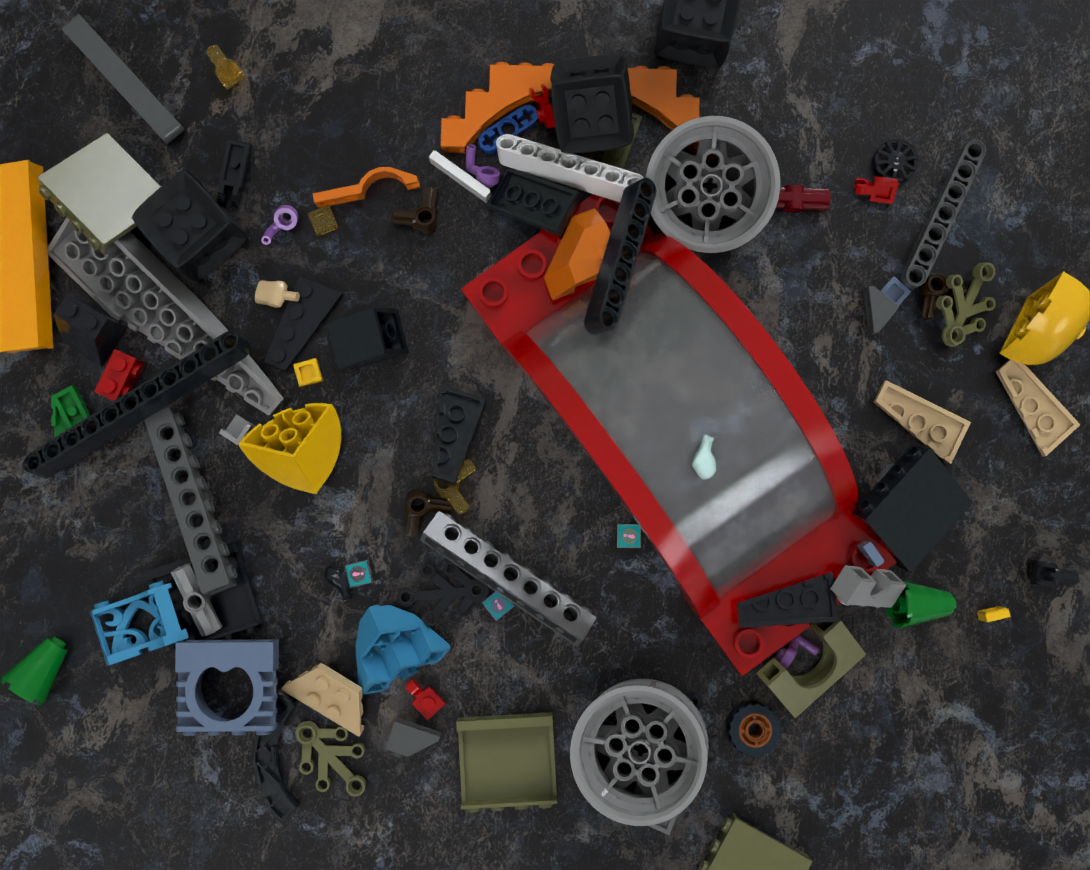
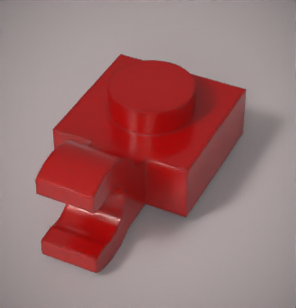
[529,84,555,129]
[854,176,899,204]
[405,678,445,720]

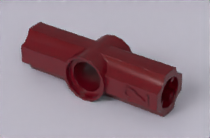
[775,185,831,213]

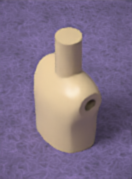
[255,280,300,308]

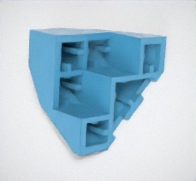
[355,605,450,695]

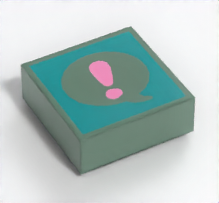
[617,524,641,548]

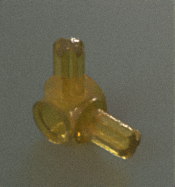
[206,45,246,90]
[434,459,476,515]

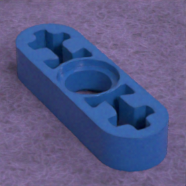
[478,105,538,154]

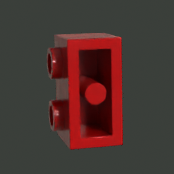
[94,349,145,401]

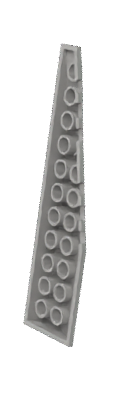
[48,217,284,416]

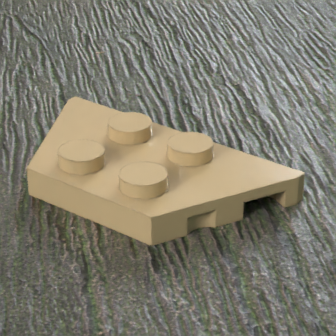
[282,663,364,737]

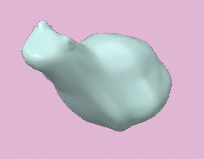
[692,434,716,480]

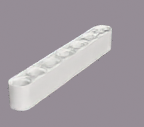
[496,134,644,202]

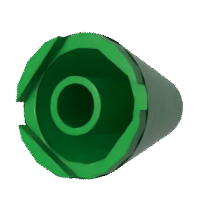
[885,580,956,628]
[0,636,68,706]

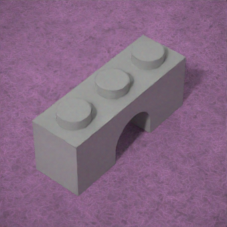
[830,565,906,608]

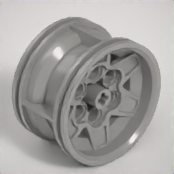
[645,116,780,253]
[570,679,709,826]

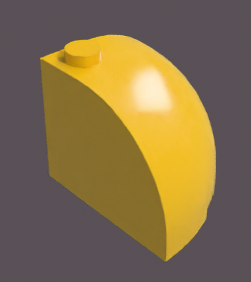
[999,271,1090,365]
[238,403,341,494]

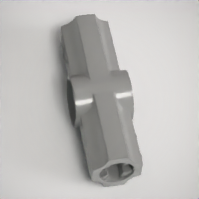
[171,562,222,636]

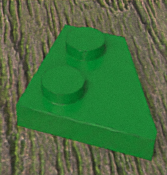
[51,385,91,438]

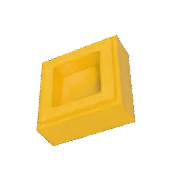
[293,358,323,387]
[977,606,1011,622]

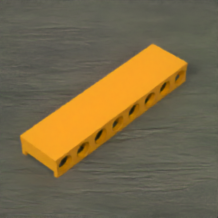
[0,160,53,353]

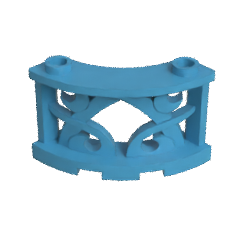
[90,581,189,666]

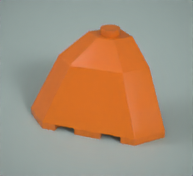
[544,208,611,301]

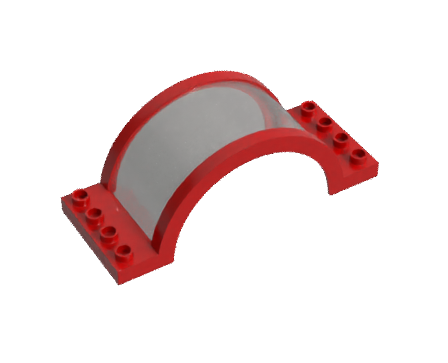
[461,194,897,676]

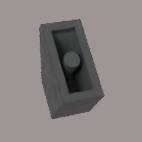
[385,717,442,758]

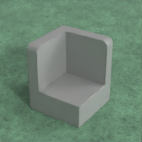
[219,414,255,446]

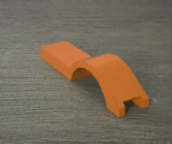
[313,167,420,208]

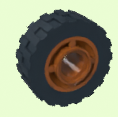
[725,701,782,757]

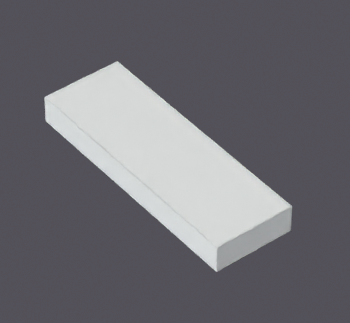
[429,151,491,203]

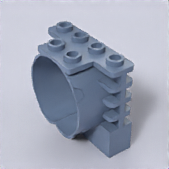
[175,639,279,736]

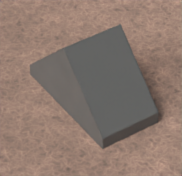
[863,286,900,336]

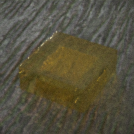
[307,205,339,236]

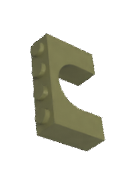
[756,618,866,718]

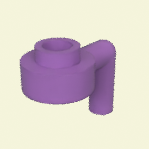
[465,144,500,188]
[261,205,298,245]
[774,634,820,669]

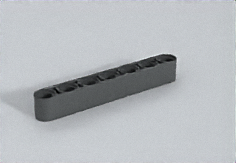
[61,13,185,145]
[899,140,986,290]

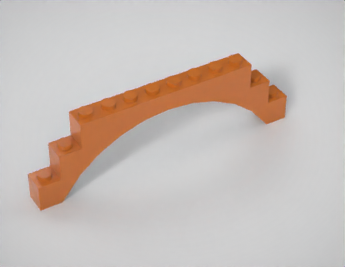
[441,62,719,160]

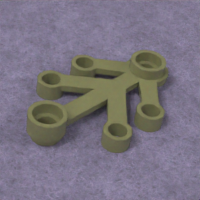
[936,262,996,347]
[295,721,366,797]

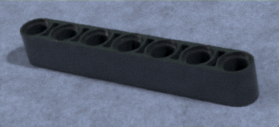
[584,178,657,335]

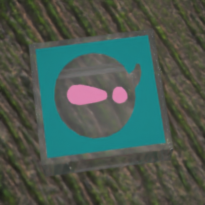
[344,559,374,588]

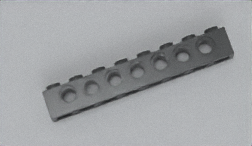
[144,407,237,596]
[420,511,597,647]

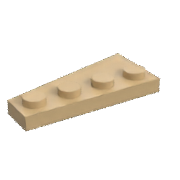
[995,359,1080,457]
[873,380,971,465]

